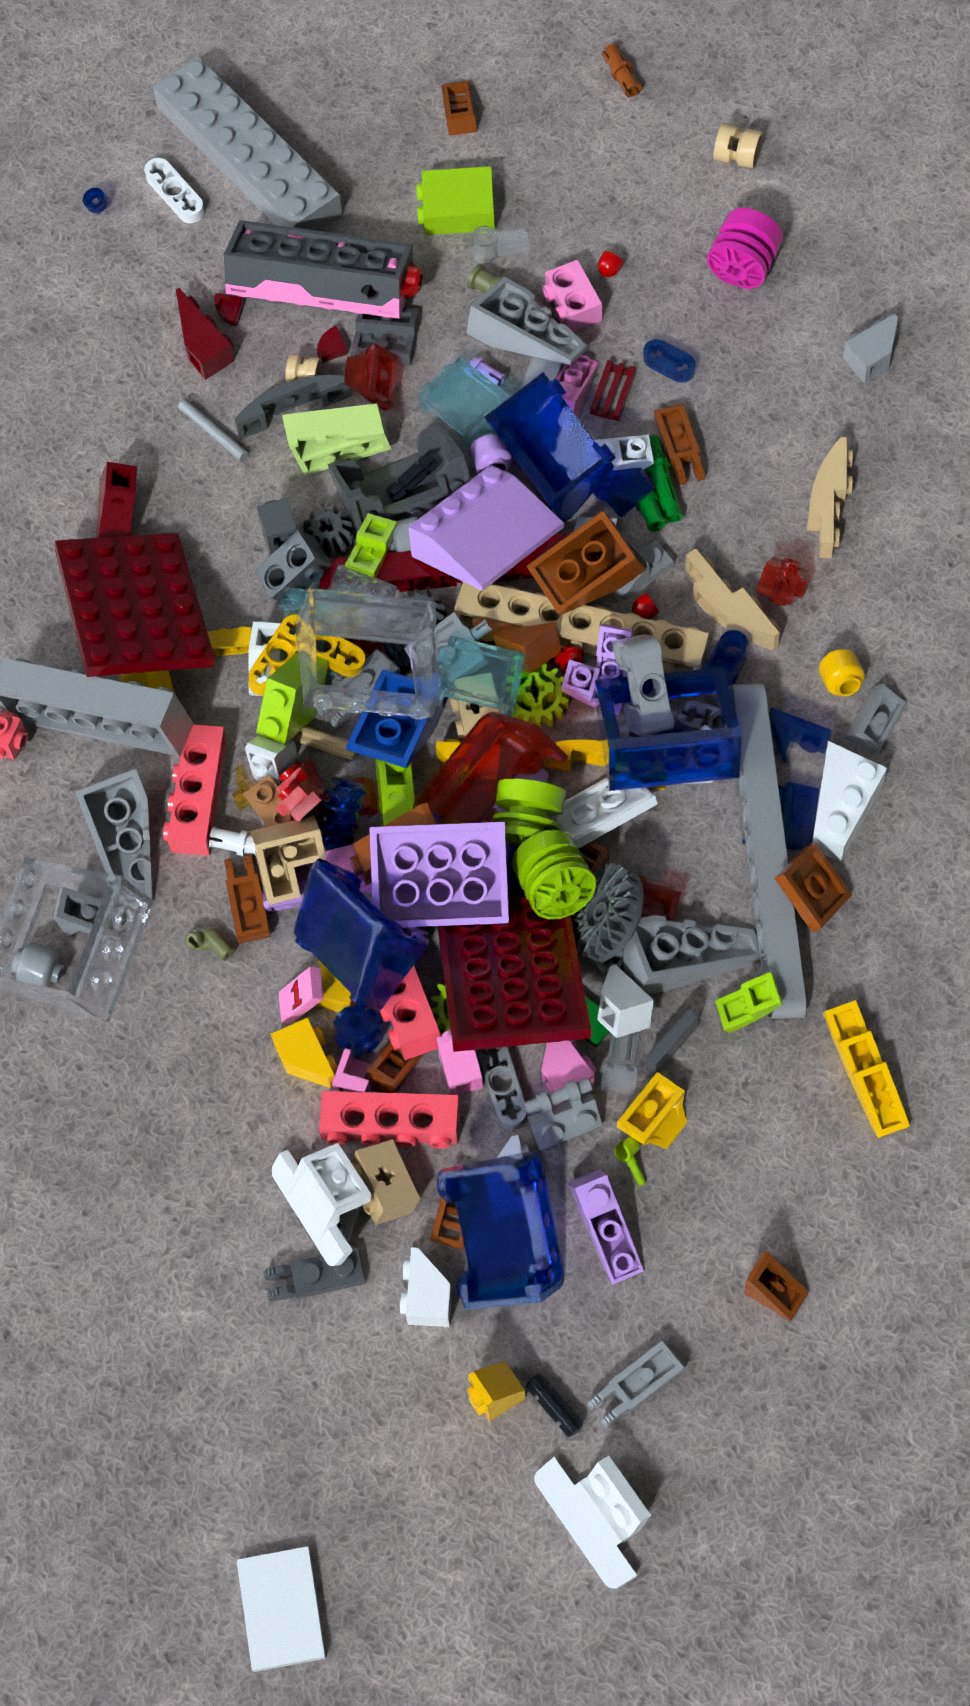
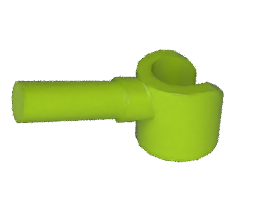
[614,1136,646,1186]

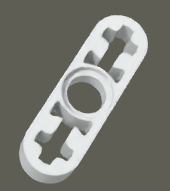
[144,158,205,223]

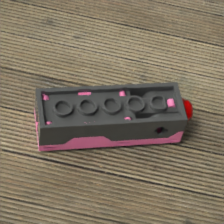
[224,220,423,318]

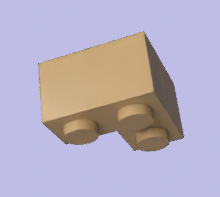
[250,816,326,905]

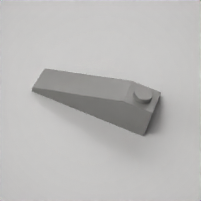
[466,277,587,365]
[75,769,153,913]
[623,915,760,995]

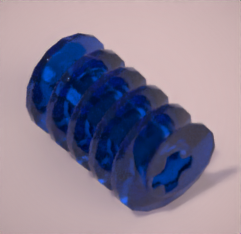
[317,777,367,849]

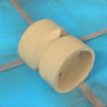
[713,122,763,169]

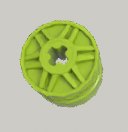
[492,779,566,847]
[511,830,596,919]

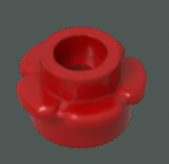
[555,645,585,674]

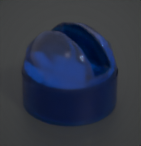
[83,188,108,214]

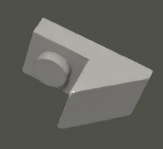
[617,540,674,598]
[53,886,121,941]

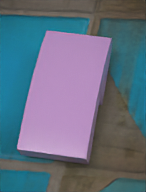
[596,624,633,683]
[561,659,628,715]

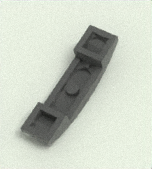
[234,375,351,440]

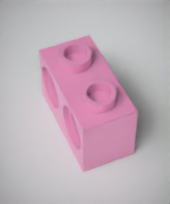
[542,260,602,332]

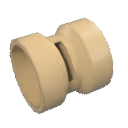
[286,353,322,383]

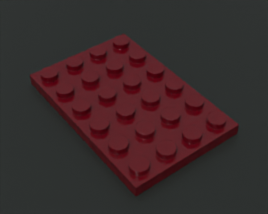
[55,533,215,677]
[437,893,591,1052]

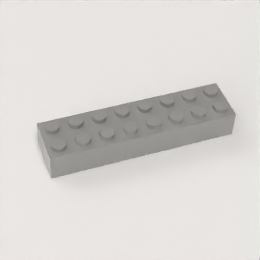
[153,56,342,231]

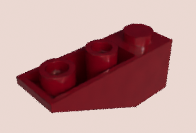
[176,288,234,380]
[96,461,137,538]

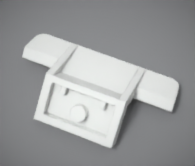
[272,1143,371,1266]
[534,1456,651,1589]

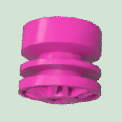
[707,208,783,289]

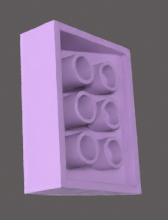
[408,465,564,591]
[370,822,509,929]

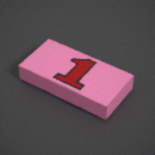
[279,967,324,1024]

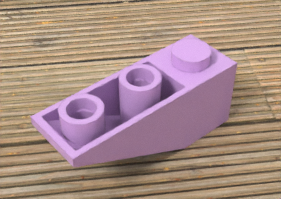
[567,1170,644,1285]

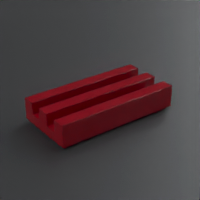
[590,360,636,421]

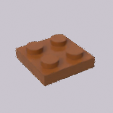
[774,842,852,932]

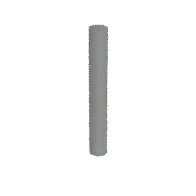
[178,399,248,461]

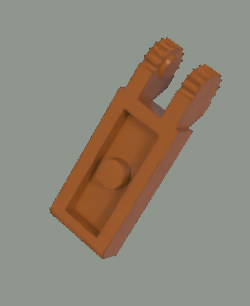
[654,404,705,485]
[224,854,271,944]

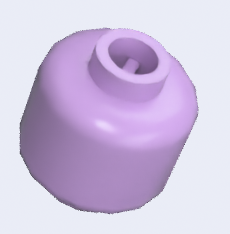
[468,434,513,475]

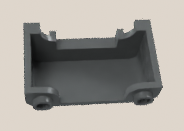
[328,423,470,532]

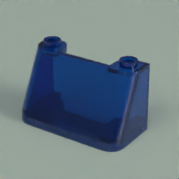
[484,372,616,523]
[293,858,427,1010]
[437,1151,565,1310]

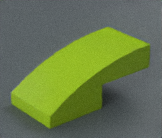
[345,513,397,581]
[715,972,783,1033]

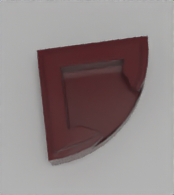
[214,293,245,326]
[317,326,347,363]

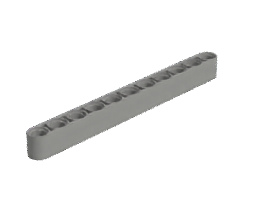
[728,684,806,1019]

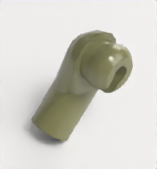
[185,929,235,961]

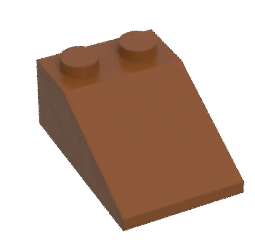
[526,511,646,616]

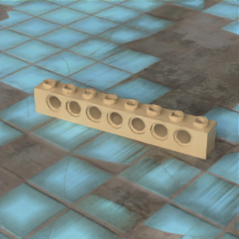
[454,582,709,680]

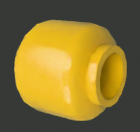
[818,649,865,697]

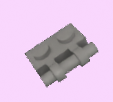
[524,1078,603,1151]

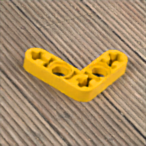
[248,614,365,696]

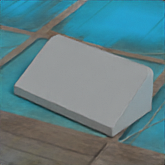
[844,683,907,753]

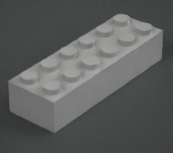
[0,658,194,757]

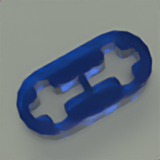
[643,339,696,383]

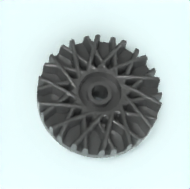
[571,863,644,963]

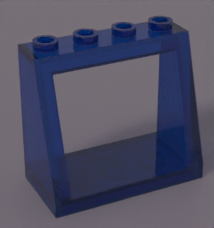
[595,667,742,791]

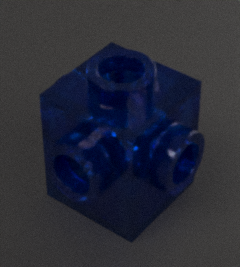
[333,1002,383,1060]

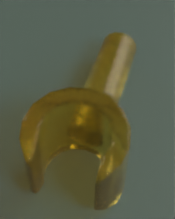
[231,767,251,811]

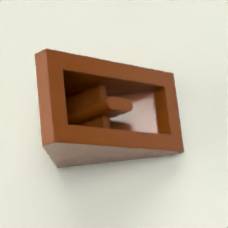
[493,622,561,673]
[744,1251,809,1321]

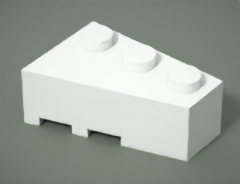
[812,741,887,862]

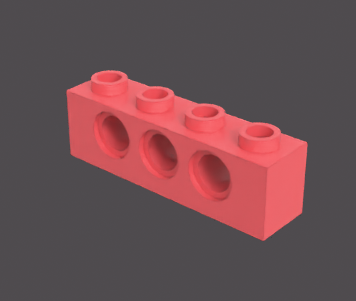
[163,724,227,855]
[357,928,440,1060]
[319,1091,460,1149]

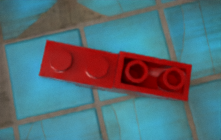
[275,759,324,822]

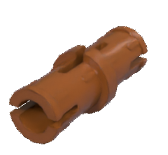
[602,43,642,98]

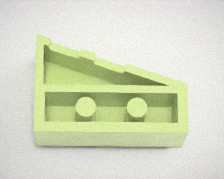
[282,403,391,475]

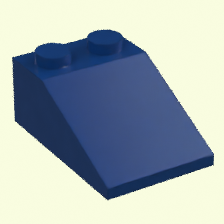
[346,669,443,769]

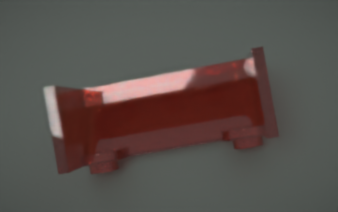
[413,712,568,825]

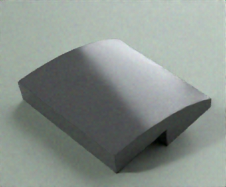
[351,308,419,365]

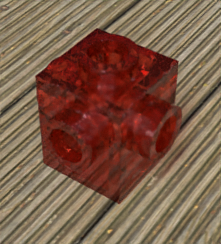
[756,557,809,606]

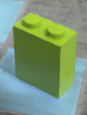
[416,166,495,235]
[256,650,329,745]

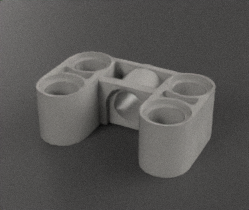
[613,634,674,736]

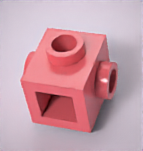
[0,711,28,760]

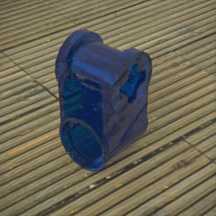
[699,630,748,695]

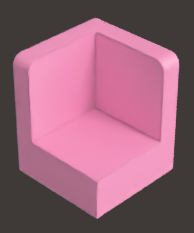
[332,1048,372,1092]

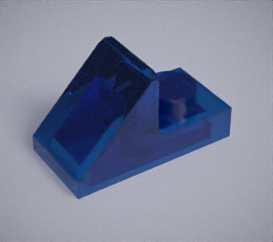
[585,467,655,517]
[769,707,832,763]

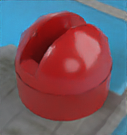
[598,251,623,277]
[632,593,659,619]

